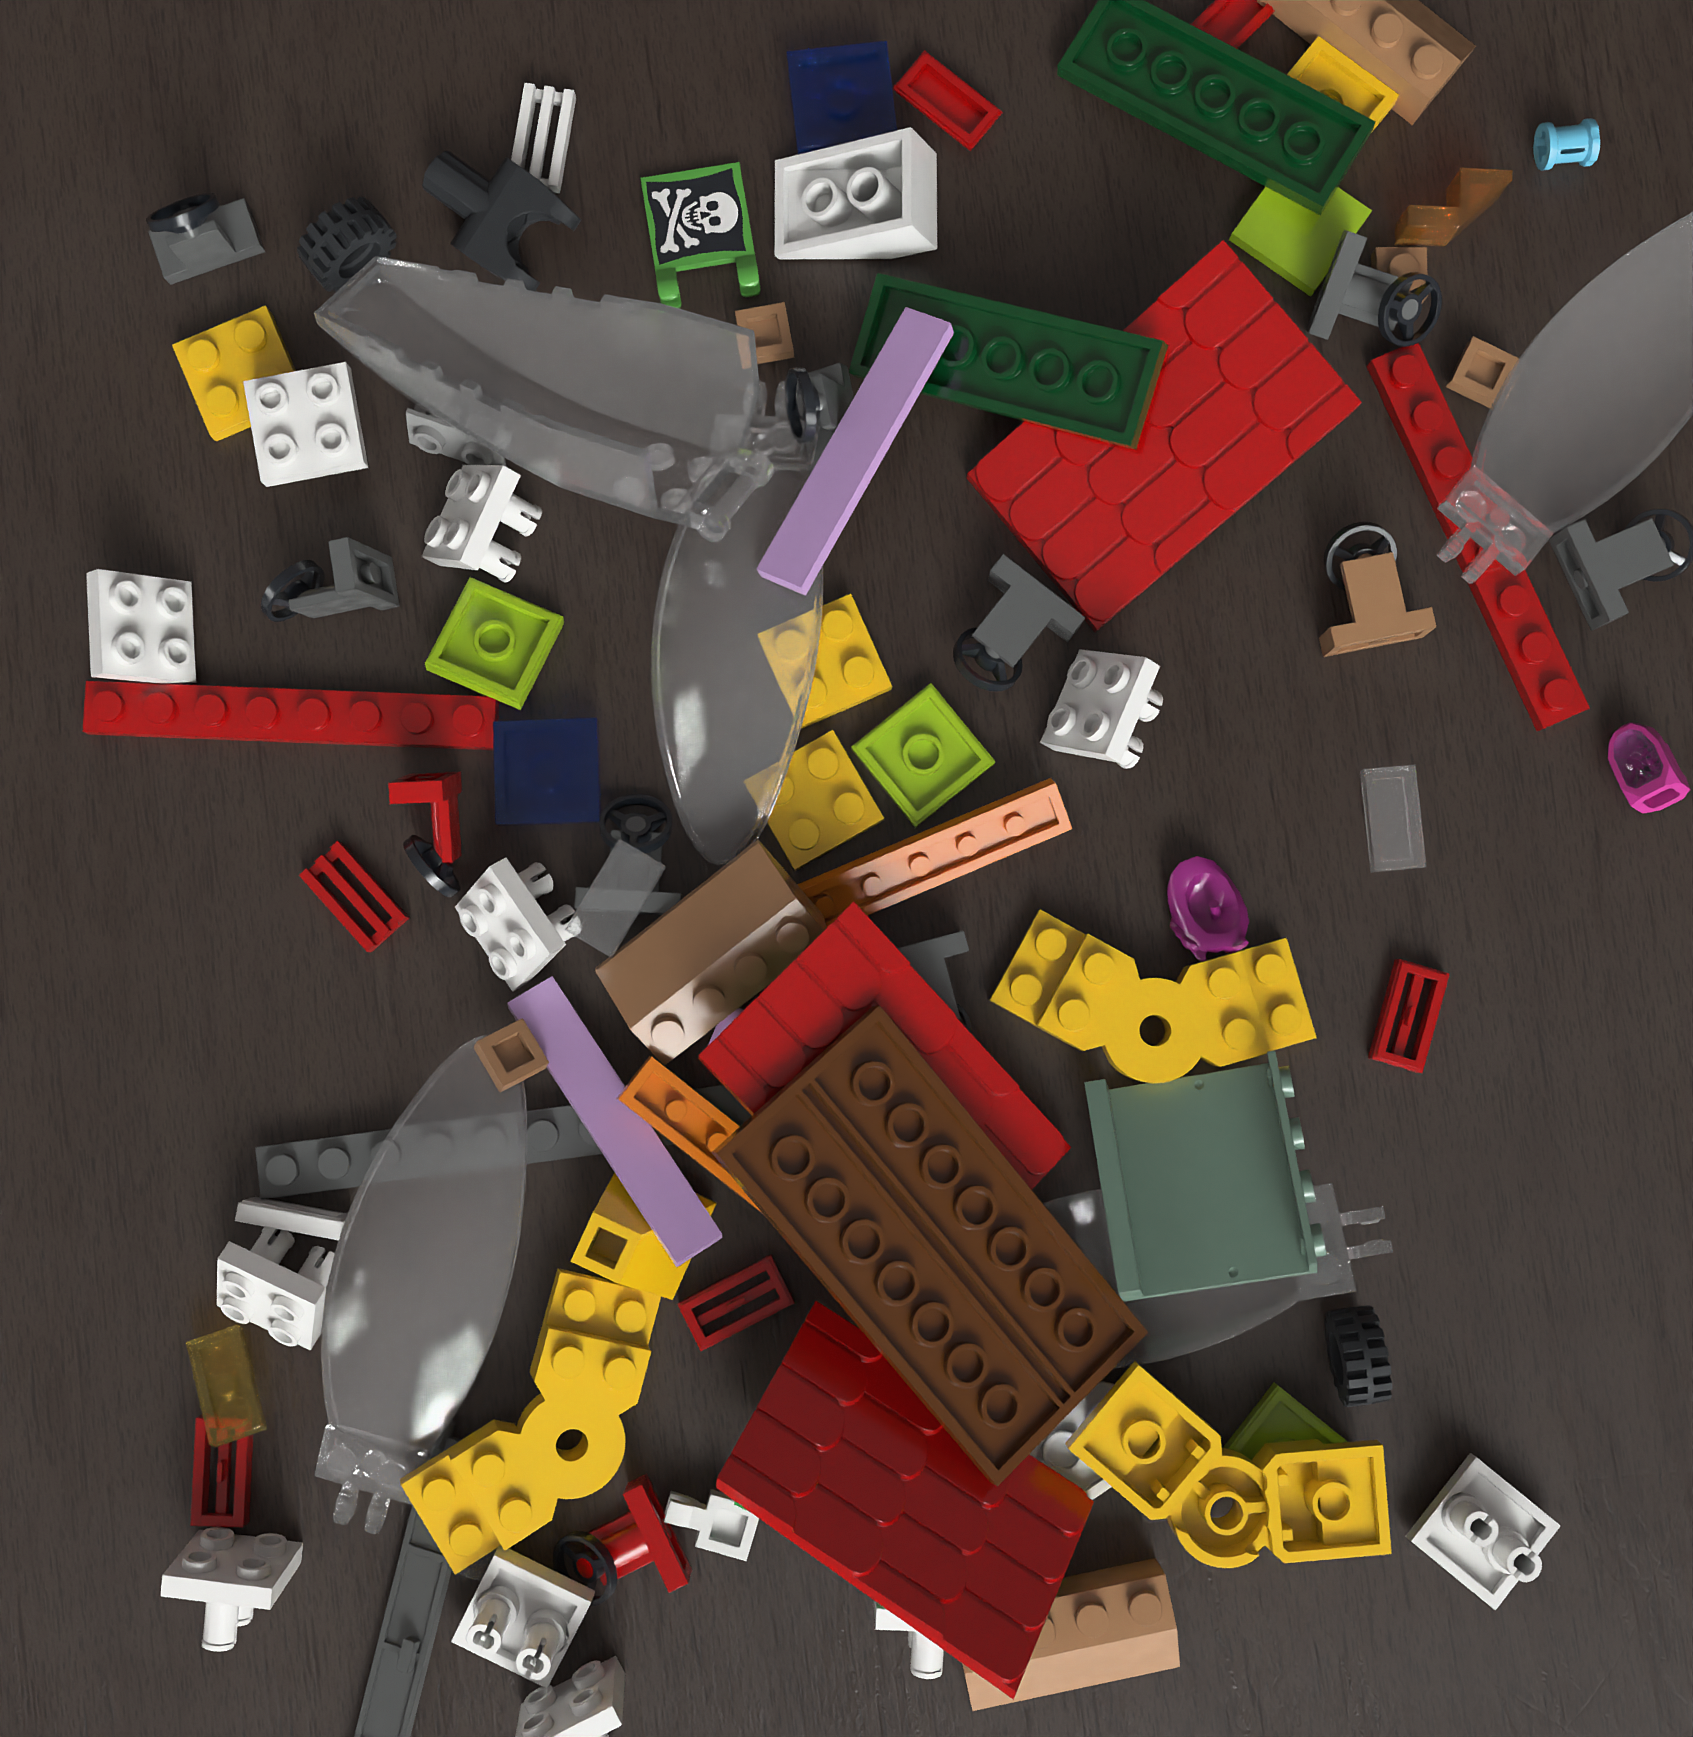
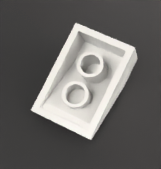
[775,127,937,259]

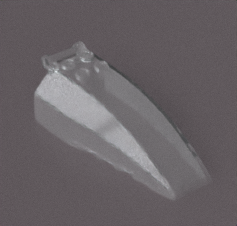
[314,256,775,542]

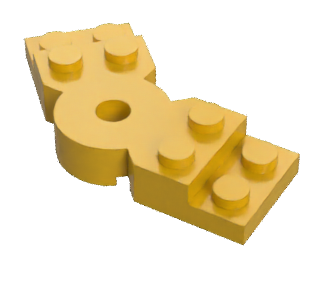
[989,909,1317,1083]
[400,1268,661,1575]
[1065,1361,1392,1568]

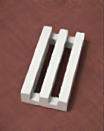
[511,83,576,193]
[235,1197,355,1240]

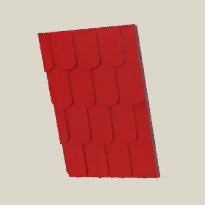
[966,239,1362,633]
[698,901,1071,1190]
[716,1301,1094,1700]

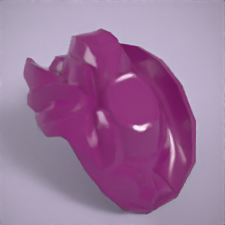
[1167,856,1249,962]

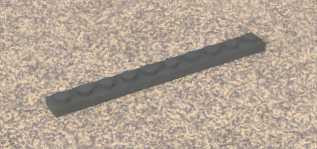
[255,1085,752,1199]

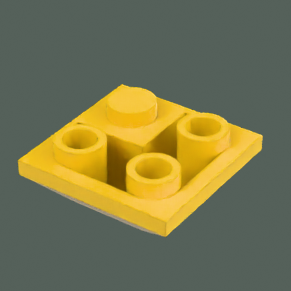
[570,1173,717,1300]

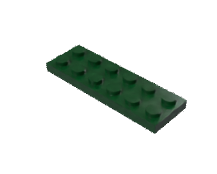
[1057,0,1376,215]
[849,273,1168,450]

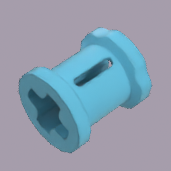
[1533,118,1600,171]

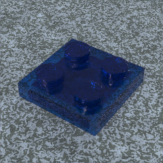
[787,41,897,155]
[493,718,601,826]

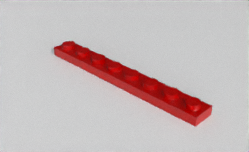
[1366,343,1590,731]
[82,681,499,750]

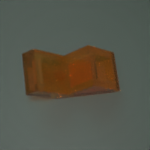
[1395,168,1513,247]

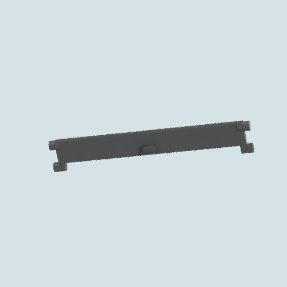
[354,1419,462,1737]

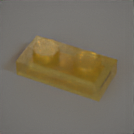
[186,1324,267,1447]

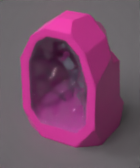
[1608,722,1690,814]

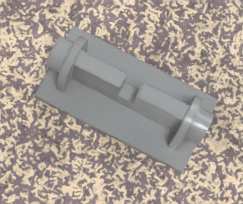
[406,397,517,467]

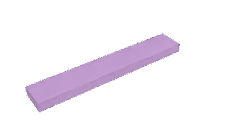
[757,307,954,596]
[507,976,722,1267]

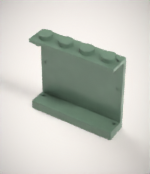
[1084,1051,1326,1302]

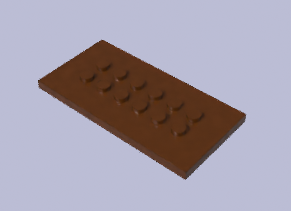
[711,1005,1149,1486]

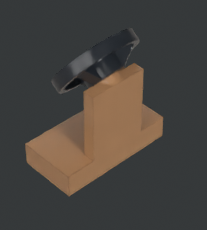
[1319,522,1436,657]

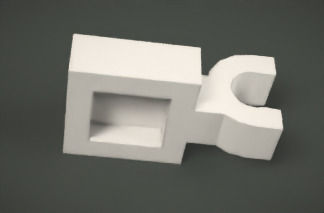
[664,1490,759,1561]

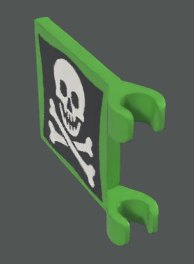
[641,162,761,310]

